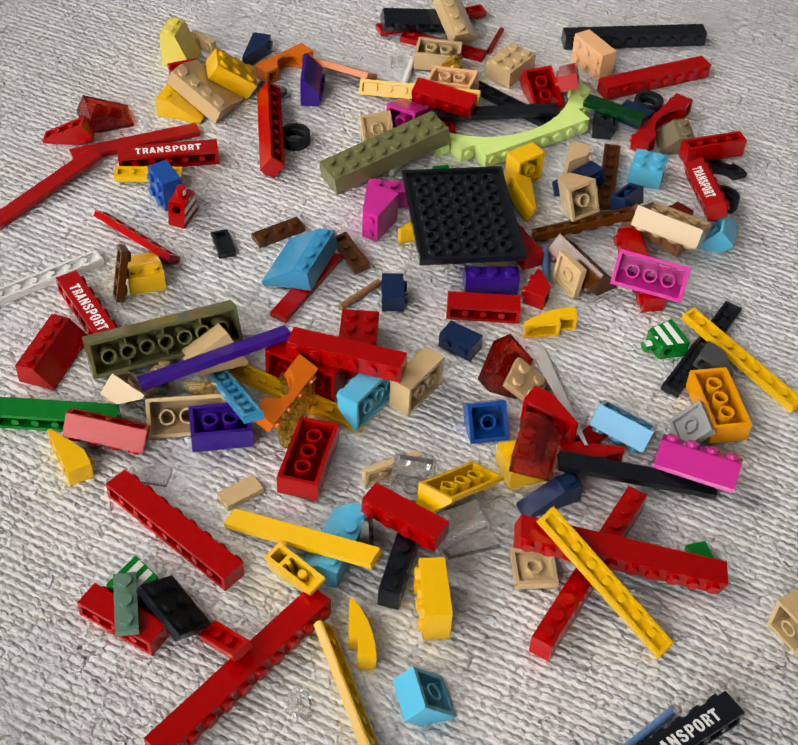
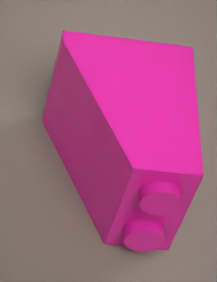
[386,98,431,128]
[362,182,399,242]

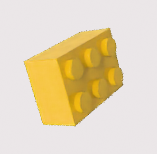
[206,48,257,99]
[413,557,453,640]

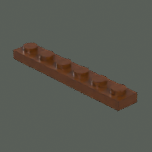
[598,144,621,210]
[532,206,635,242]

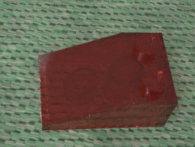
[76,95,135,133]

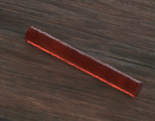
[486,27,504,55]

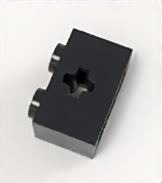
[592,110,616,140]

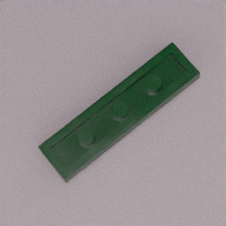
[583,94,647,126]

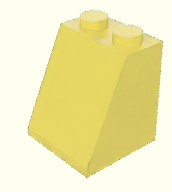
[159,18,201,66]

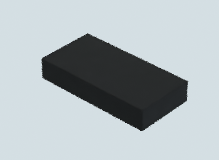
[211,229,236,259]

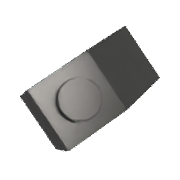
[692,341,734,376]

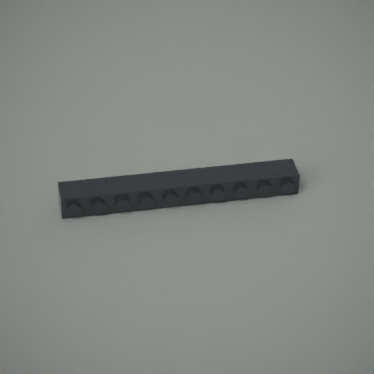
[561,24,707,50]

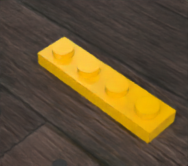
[114,166,183,182]

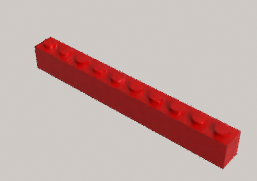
[529,486,647,662]
[513,514,728,594]
[144,589,331,745]

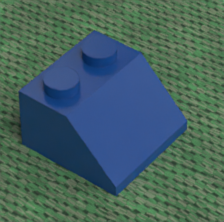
[463,399,510,444]

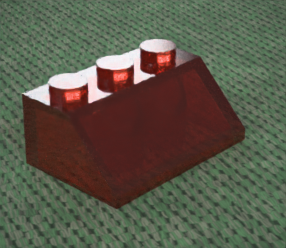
[478,334,533,399]
[509,411,562,482]

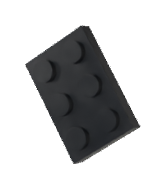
[136,575,211,642]

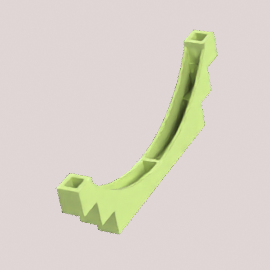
[432,81,592,167]

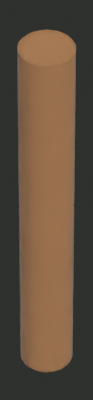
[338,279,381,310]

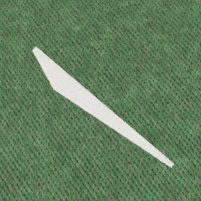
[539,345,588,445]

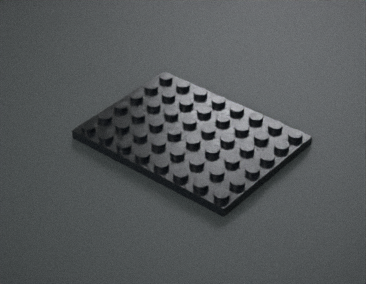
[402,166,527,266]

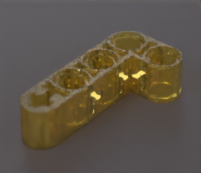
[277,371,317,448]

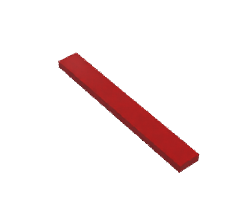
[69,123,200,160]
[0,148,102,229]

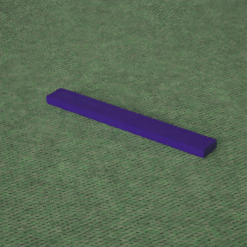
[137,325,291,391]

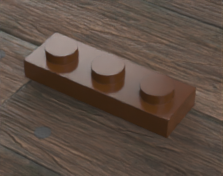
[251,216,305,248]
[336,232,370,275]
[113,244,131,303]

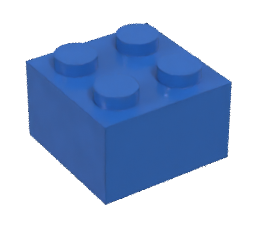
[147,160,182,211]

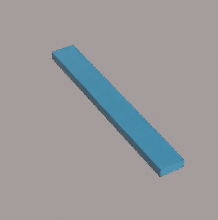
[206,369,265,424]

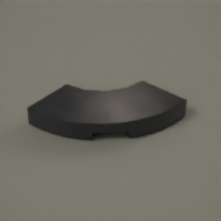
[704,159,747,181]

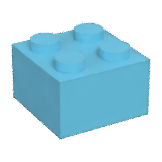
[627,149,668,190]

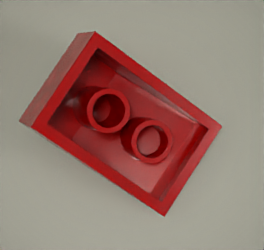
[519,65,565,108]
[519,385,578,446]

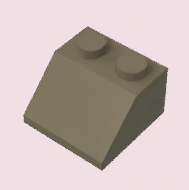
[656,119,695,154]

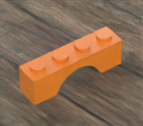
[255,43,313,83]
[254,354,319,432]

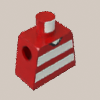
[168,184,198,229]

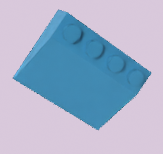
[261,228,338,291]

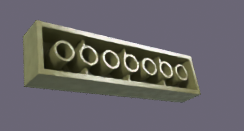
[319,111,450,195]
[82,300,243,379]

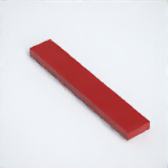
[399,32,487,63]
[93,210,180,263]
[270,253,342,323]

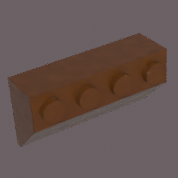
[546,234,618,296]

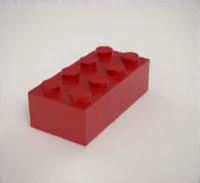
[339,309,379,379]
[265,340,345,402]
[277,416,339,501]

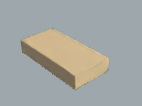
[217,475,264,511]

